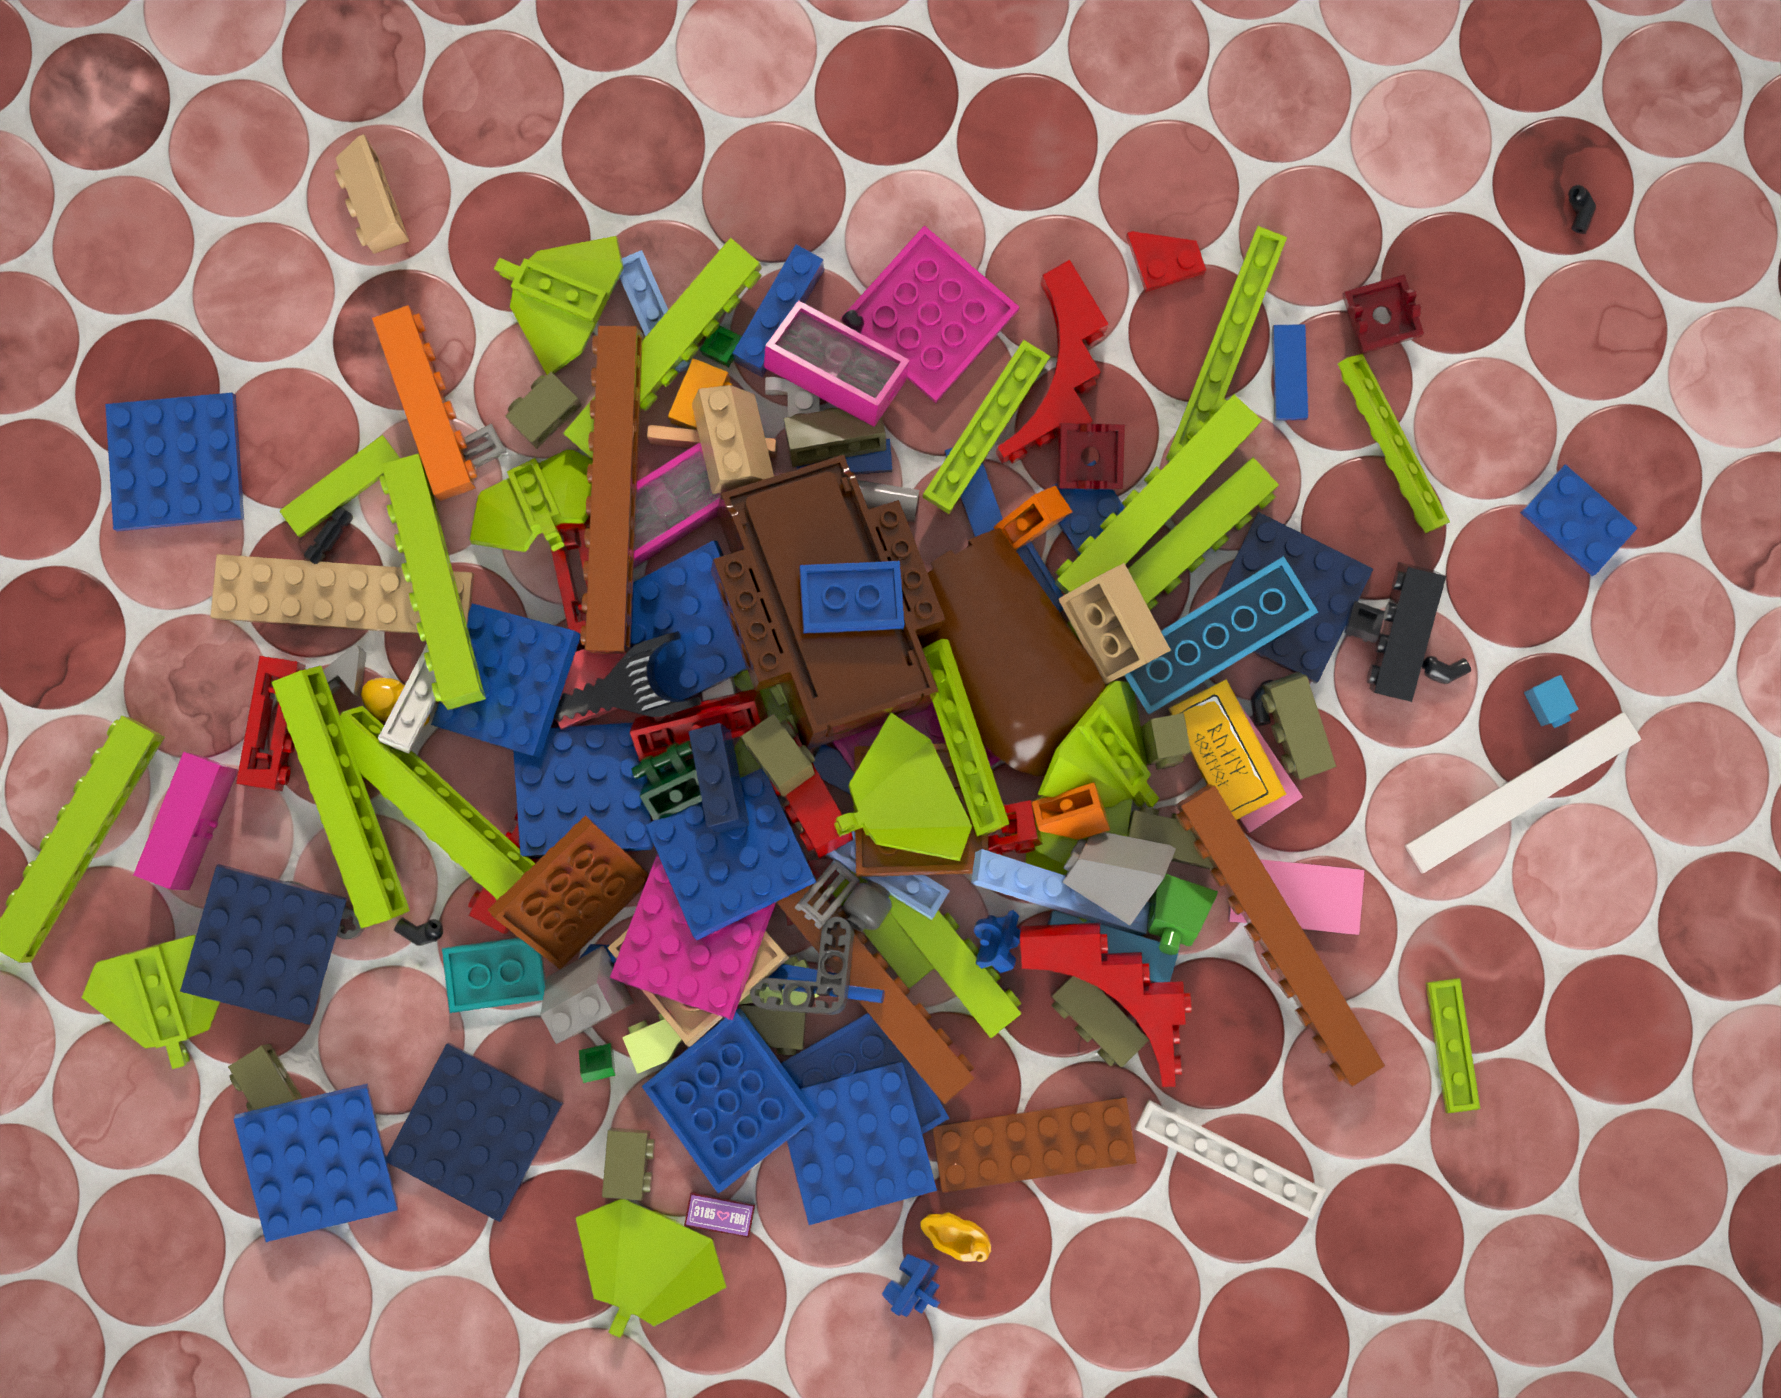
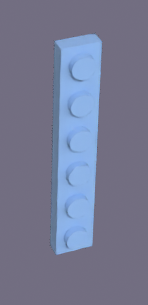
[971,849,1150,936]

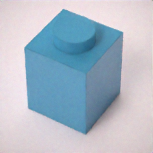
[1524,675,1579,728]

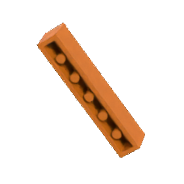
[372,305,478,501]

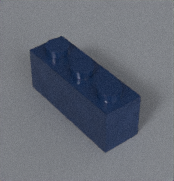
[689,723,749,833]

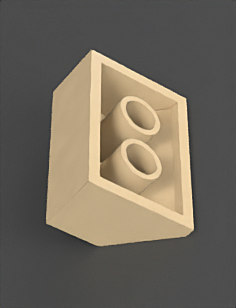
[335,134,409,254]
[692,385,774,494]
[1058,563,1171,685]

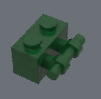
[631,741,702,820]

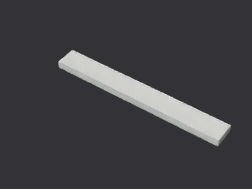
[1405,712,1642,873]

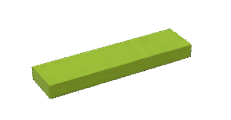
[279,435,400,538]
[828,870,934,988]
[1425,978,1480,1113]

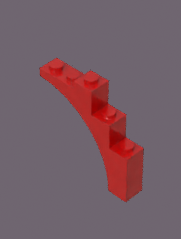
[996,259,1109,464]
[1020,923,1192,1087]

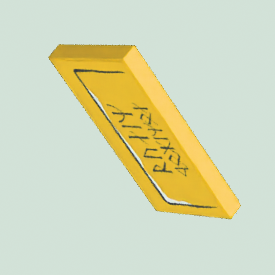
[1168,679,1287,820]

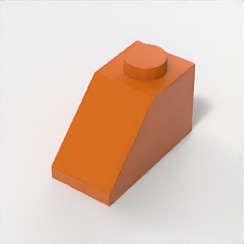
[993,486,1072,550]
[1032,782,1110,840]

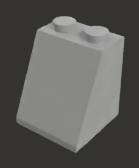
[1062,832,1176,926]
[540,946,634,1044]

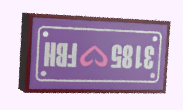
[684,1192,756,1238]

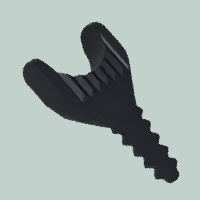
[554,631,702,722]

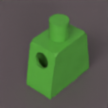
[1147,874,1218,955]

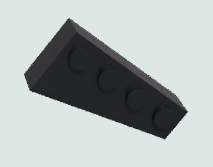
[1367,562,1446,702]

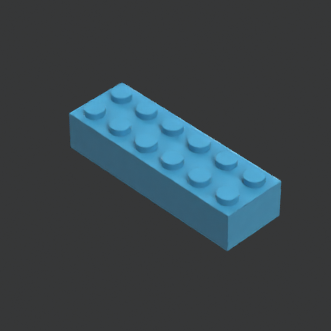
[1124,556,1318,715]

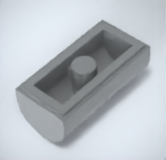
[857,480,920,522]

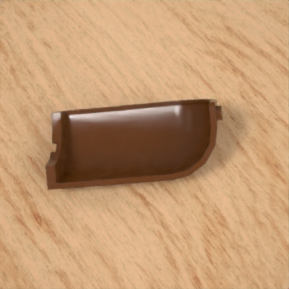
[918,528,1105,776]

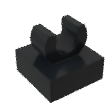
[1344,601,1385,643]

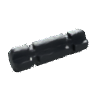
[304,507,353,564]

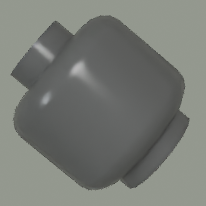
[843,881,892,932]

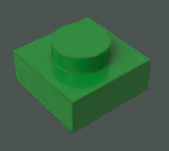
[700,325,742,368]
[579,1043,616,1083]

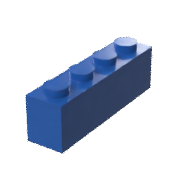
[732,244,825,377]

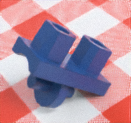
[974,910,1021,973]
[882,1254,940,1317]

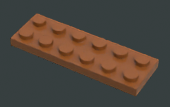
[932,1097,1137,1193]

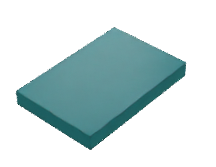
[442,938,546,1013]

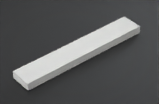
[1134,1099,1326,1220]

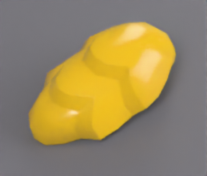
[361,678,430,726]
[920,1212,991,1262]

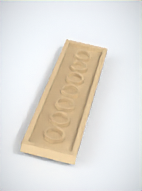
[210,554,474,634]

